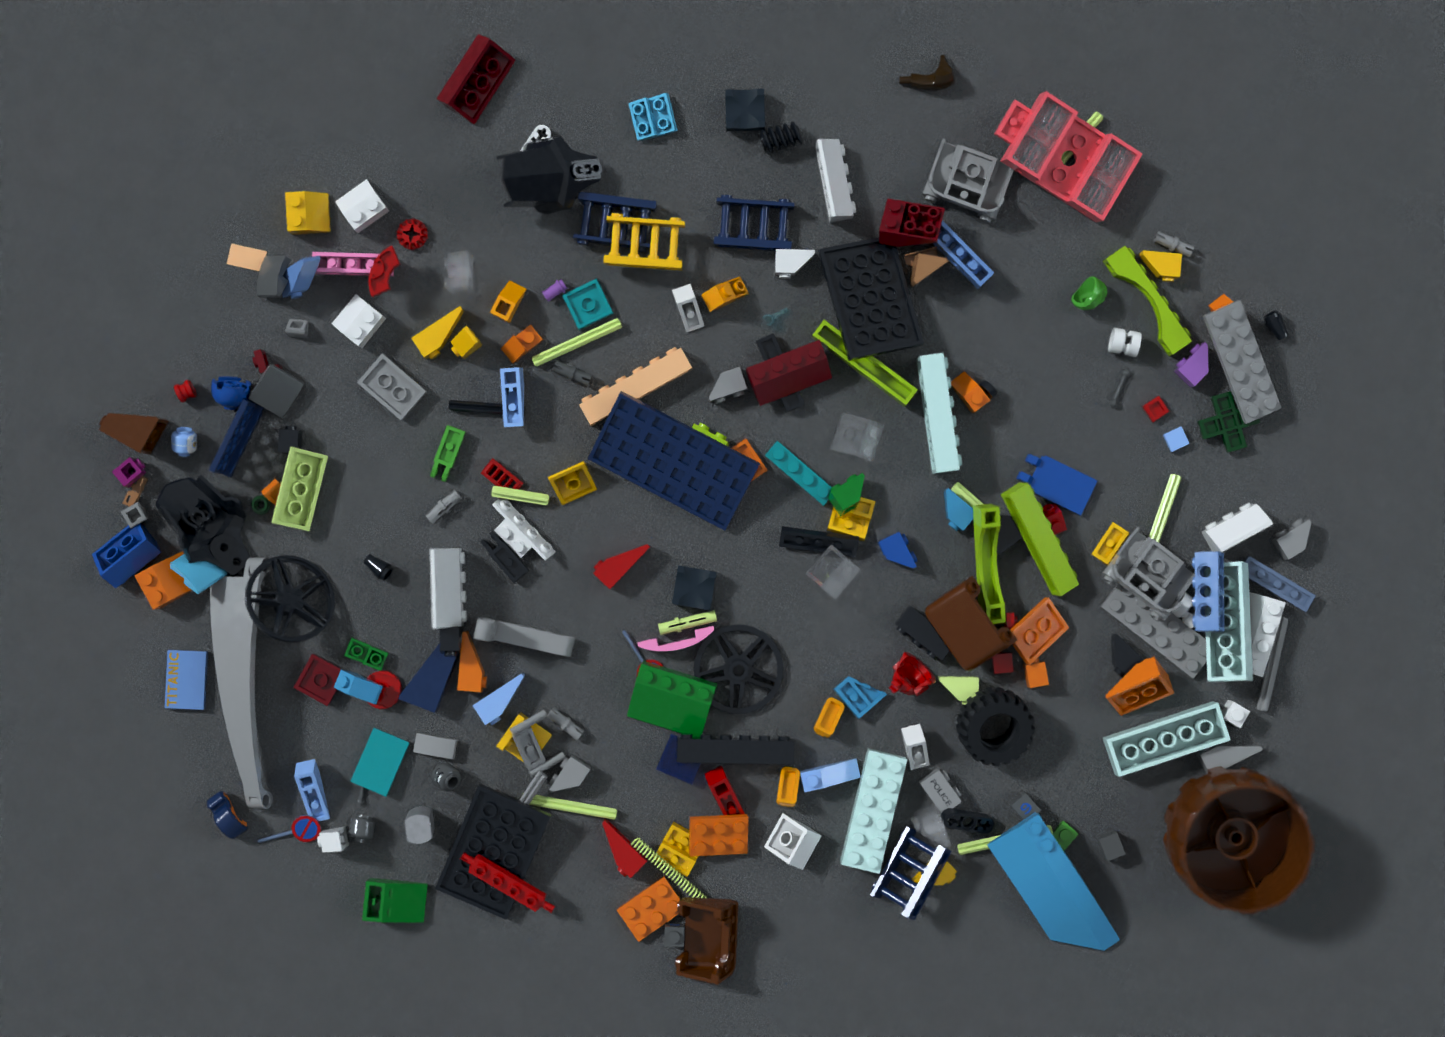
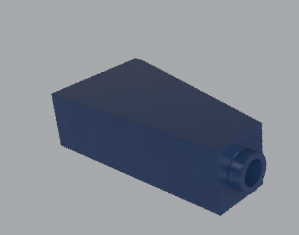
[398,643,460,713]

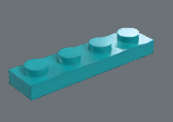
[765,441,832,506]

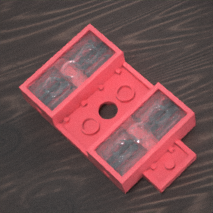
[994,91,1143,223]

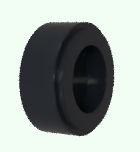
[979,380,997,399]

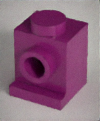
[112,457,146,488]

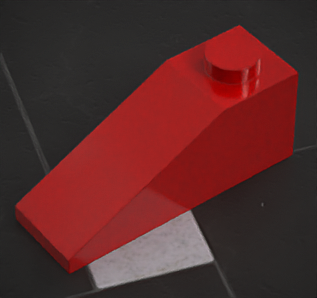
[593,544,650,589]
[704,766,745,815]
[602,818,647,878]

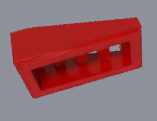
[481,458,524,489]

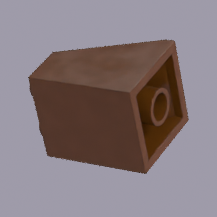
[99,413,169,455]

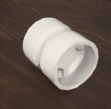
[1108,327,1142,357]
[1172,592,1205,628]

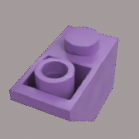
[1174,342,1209,387]

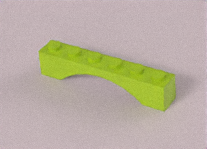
[1103,246,1192,356]
[973,504,1006,624]

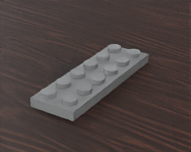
[1203,300,1281,424]
[1100,583,1207,679]

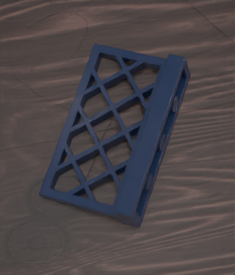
[209,399,265,477]

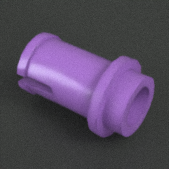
[542,279,568,302]

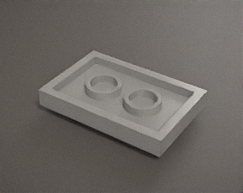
[357,353,427,421]

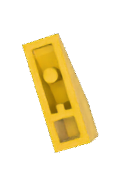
[411,306,464,359]

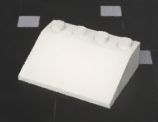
[430,548,467,629]

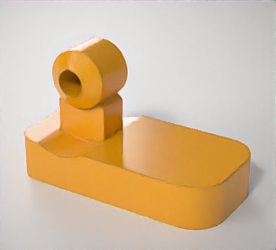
[814,697,844,738]
[776,767,800,807]

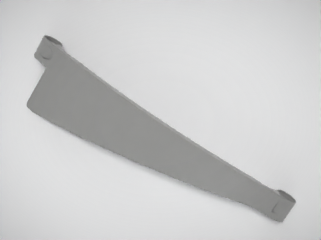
[210,557,273,809]

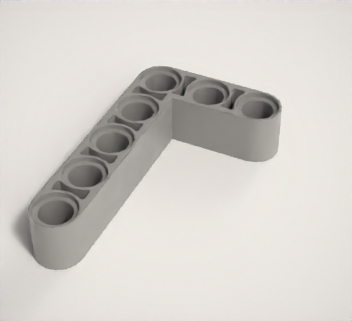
[473,617,575,657]

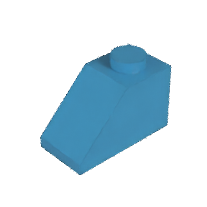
[944,488,973,531]
[333,670,383,704]

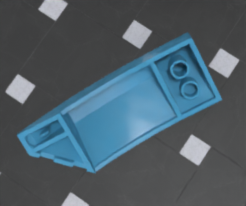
[987,812,1120,951]

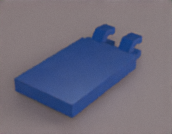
[1016,454,1098,516]

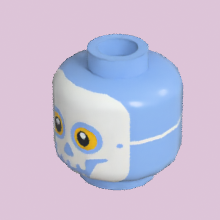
[171,427,197,457]

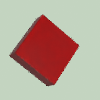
[1142,396,1170,423]
[992,653,1013,674]

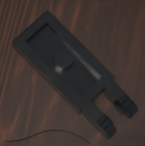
[480,531,529,583]

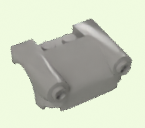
[922,139,1014,223]
[1102,527,1195,622]

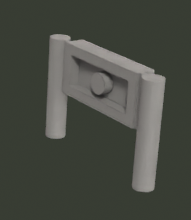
[510,710,565,778]

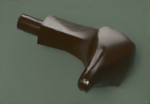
[899,55,955,90]

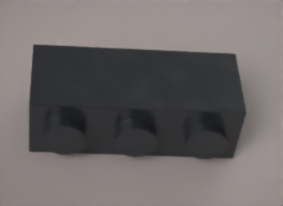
[894,606,950,661]

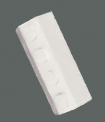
[815,139,856,223]
[1249,592,1286,677]

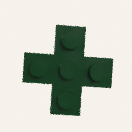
[1197,391,1260,453]

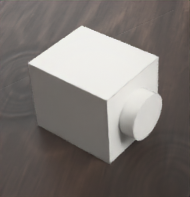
[1221,700,1250,728]

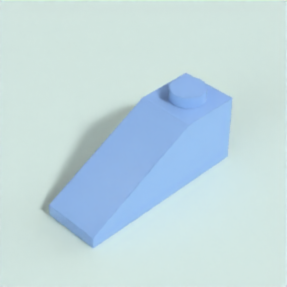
[500,367,524,427]
[473,673,525,725]
[800,758,861,792]
[294,759,330,821]

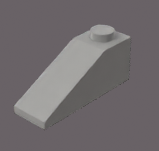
[1196,745,1263,774]

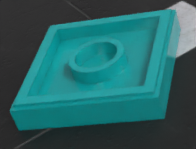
[562,278,614,330]

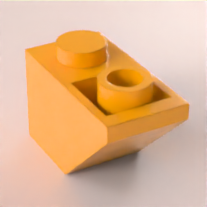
[701,276,749,312]
[490,280,527,324]

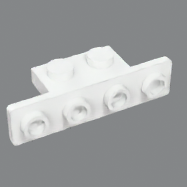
[492,498,556,561]

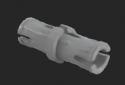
[1153,231,1194,258]
[425,489,463,524]
[547,707,584,741]

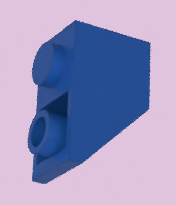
[877,532,918,568]

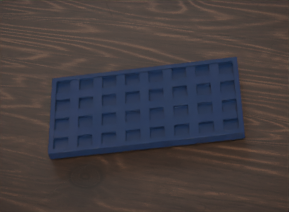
[588,391,760,531]

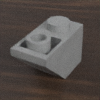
[709,367,747,404]
[1272,518,1312,560]
[549,755,591,792]

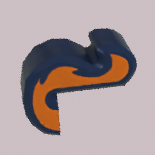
[206,791,248,839]

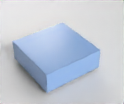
[1163,426,1189,452]

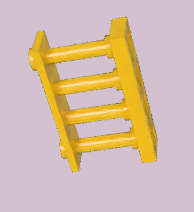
[603,213,685,271]

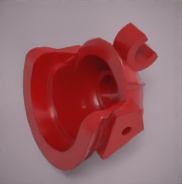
[889,652,936,697]

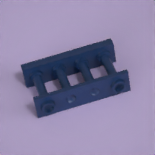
[573,192,657,253]
[714,195,794,251]
[870,826,952,920]

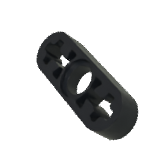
[940,808,994,834]

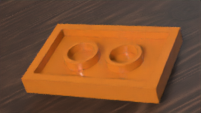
[1010,597,1069,665]
[689,814,748,856]
[617,876,681,942]

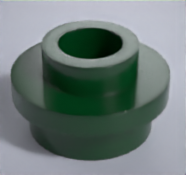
[251,495,271,515]

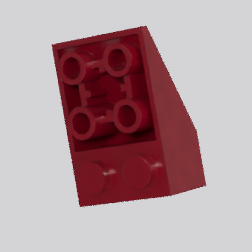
[879,198,945,247]

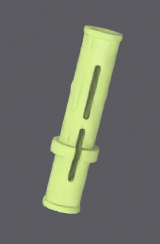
[658,610,717,635]

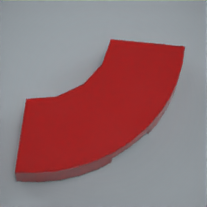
[368,246,401,297]

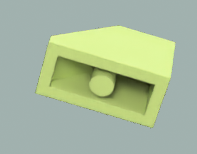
[938,676,979,705]

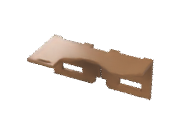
[904,246,938,266]
[122,476,148,507]

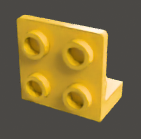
[496,713,552,762]

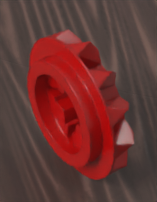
[396,218,428,250]

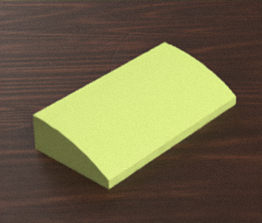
[271,447,328,531]

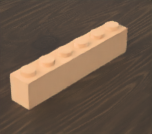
[579,347,693,426]

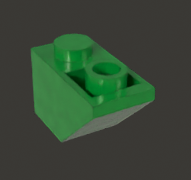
[828,473,865,517]

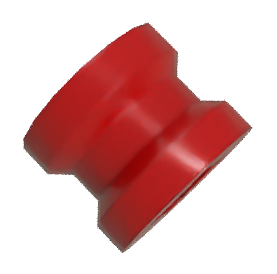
[174,379,197,403]

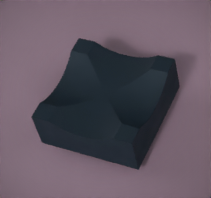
[725,88,765,131]
[672,565,717,610]

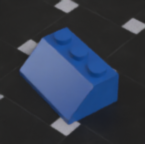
[92,523,161,589]

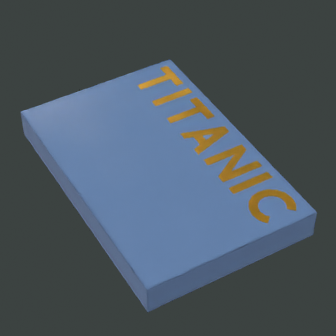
[165,650,208,710]

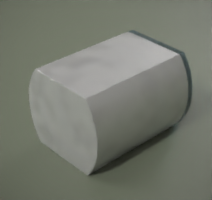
[405,806,435,844]

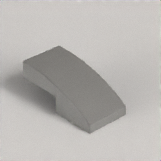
[413,733,458,759]

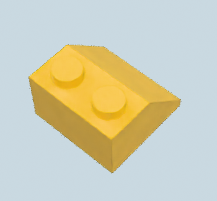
[285,191,331,235]

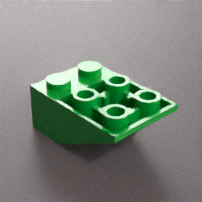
[362,878,428,923]

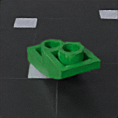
[344,637,388,671]

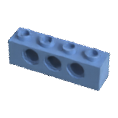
[932,220,994,289]
[1192,551,1224,632]

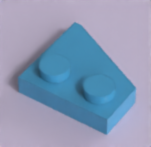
[833,676,887,719]

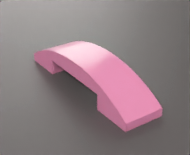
[637,625,714,651]

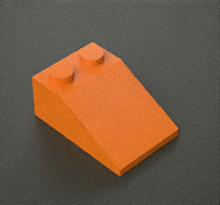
[134,551,193,610]
[1105,657,1174,716]

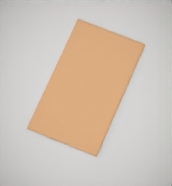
[227,243,267,271]

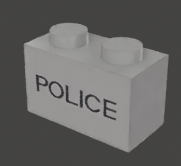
[918,768,962,813]

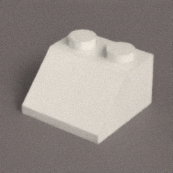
[335,179,389,233]
[332,294,386,348]
[764,813,822,870]

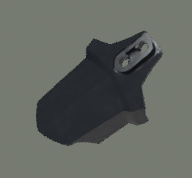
[496,136,602,214]
[155,475,250,575]

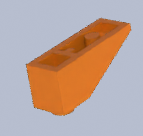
[457,631,487,692]

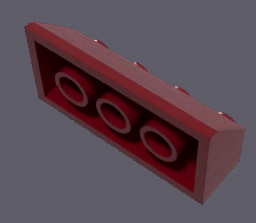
[437,34,516,125]
[746,339,832,406]

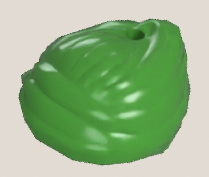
[1071,276,1108,310]

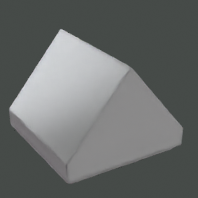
[285,319,309,338]
[121,502,148,528]

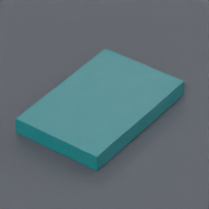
[350,727,410,797]

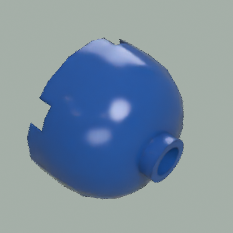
[211,376,251,410]

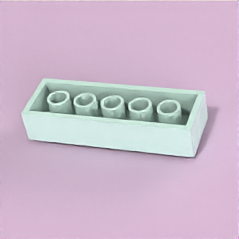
[916,353,962,474]
[1204,561,1253,682]
[1102,701,1231,777]
[840,748,907,874]

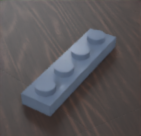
[1244,556,1316,612]

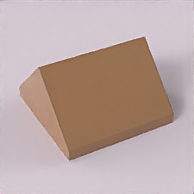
[910,253,948,287]

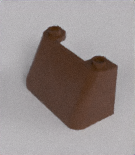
[925,576,1017,671]
[675,897,738,985]

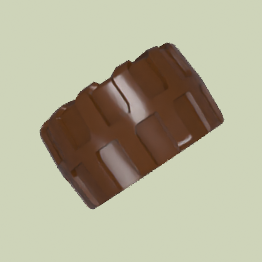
[1163,766,1314,914]

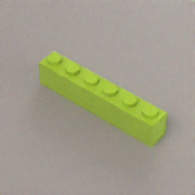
[812,320,918,407]
[1001,483,1079,596]

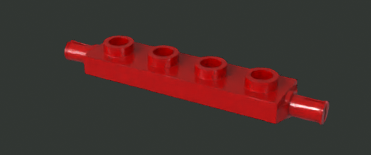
[460,852,555,913]

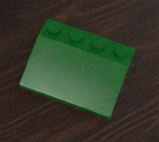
[627,661,717,737]

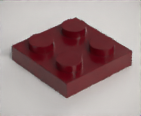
[293,653,343,706]

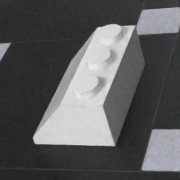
[1202,502,1273,552]

